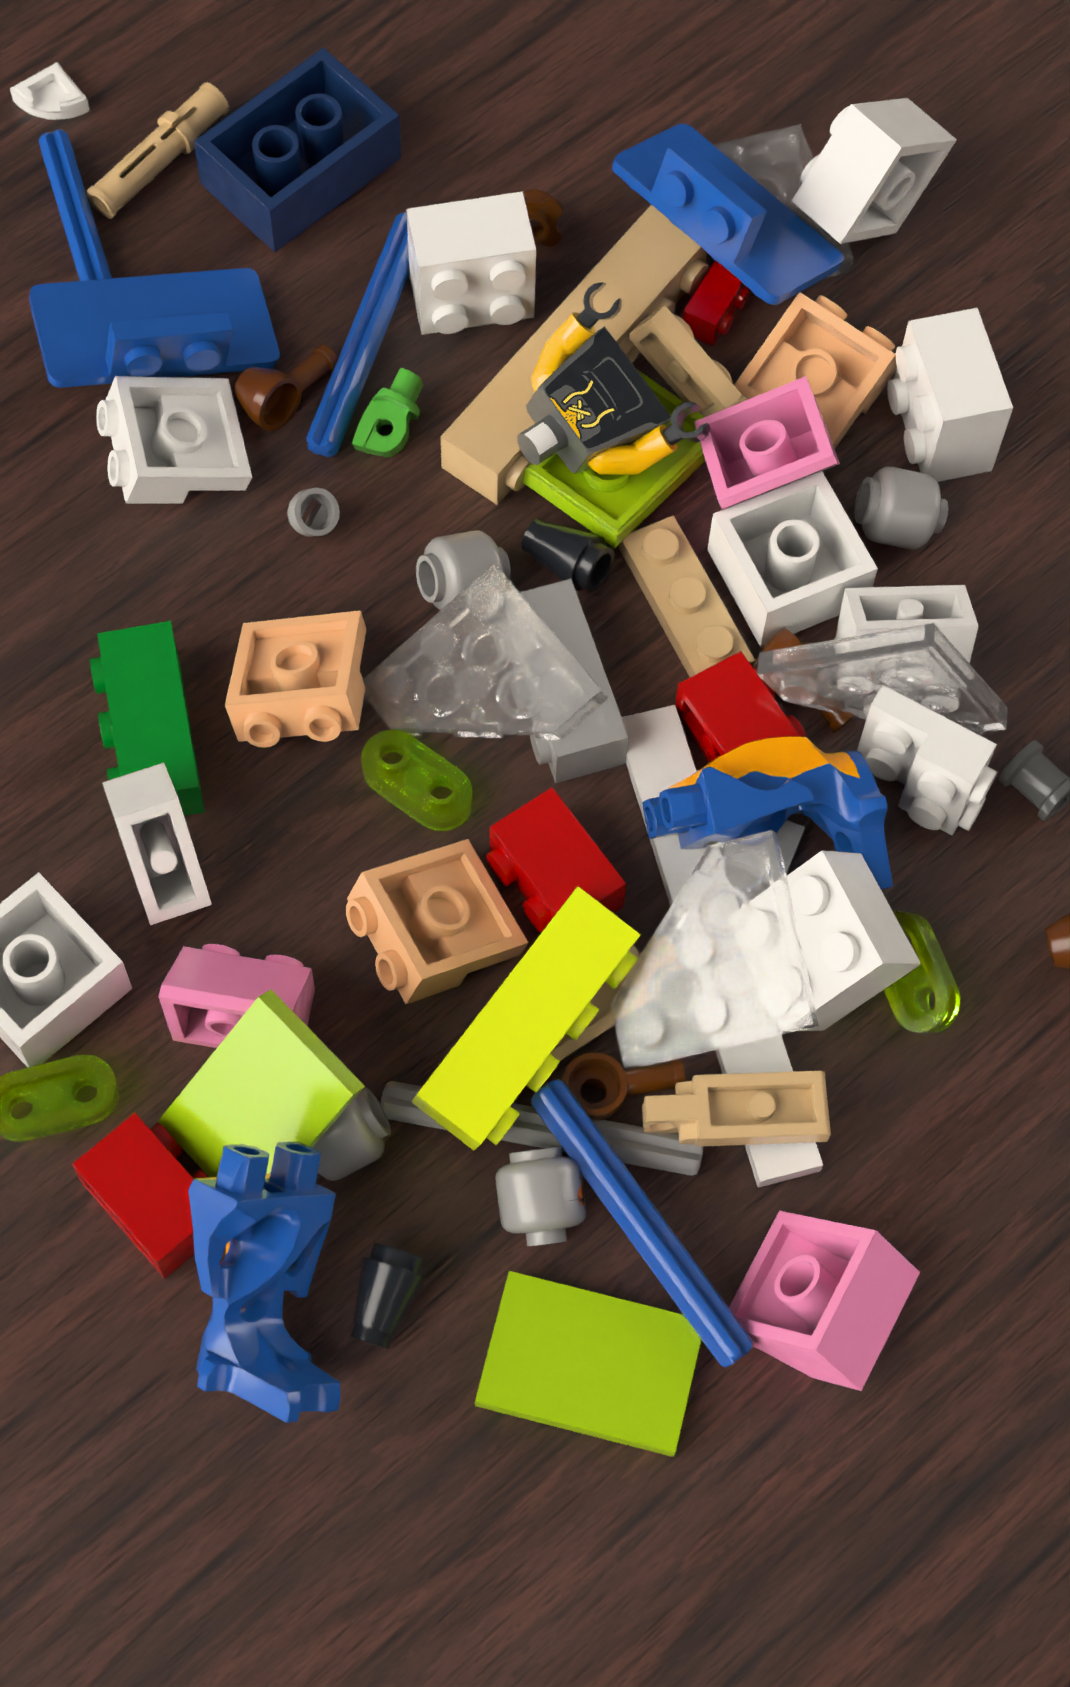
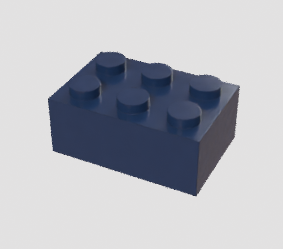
[194,47,401,252]

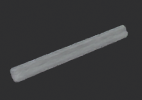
[380,1081,704,1176]

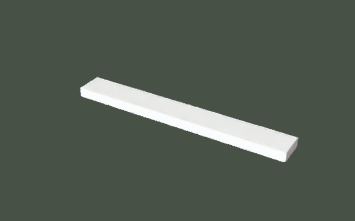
[621,705,823,1188]

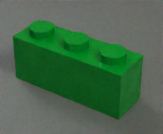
[89,621,205,816]

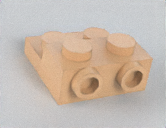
[734,292,897,448]
[225,610,366,748]
[346,839,528,1004]

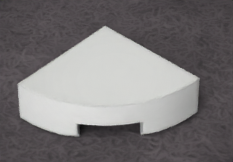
[10,62,90,120]

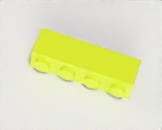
[411,886,641,1151]

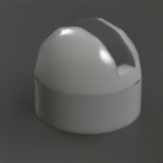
[287,488,340,537]

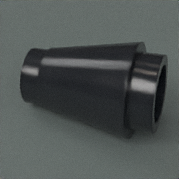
[522,519,615,592]
[350,1243,426,1349]

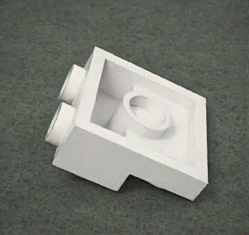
[97,376,252,504]
[857,685,997,836]

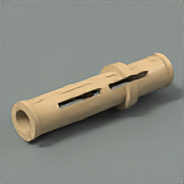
[87,82,229,219]

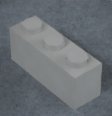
[493,579,629,784]

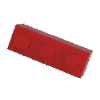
[683,260,750,346]

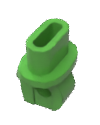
[352,368,424,458]

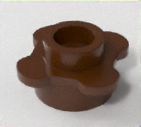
[523,189,563,246]

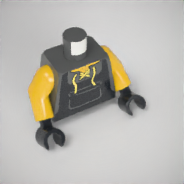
[517,282,710,475]

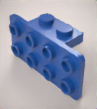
[612,124,844,305]
[29,268,280,388]

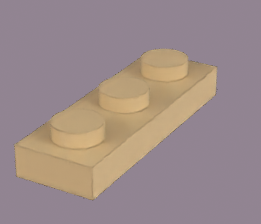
[619,515,755,677]

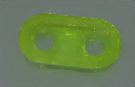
[361,730,473,831]
[884,911,960,1033]
[0,1054,119,1142]

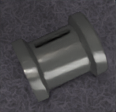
[998,740,1070,823]

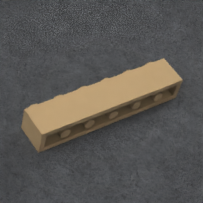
[441,205,709,505]

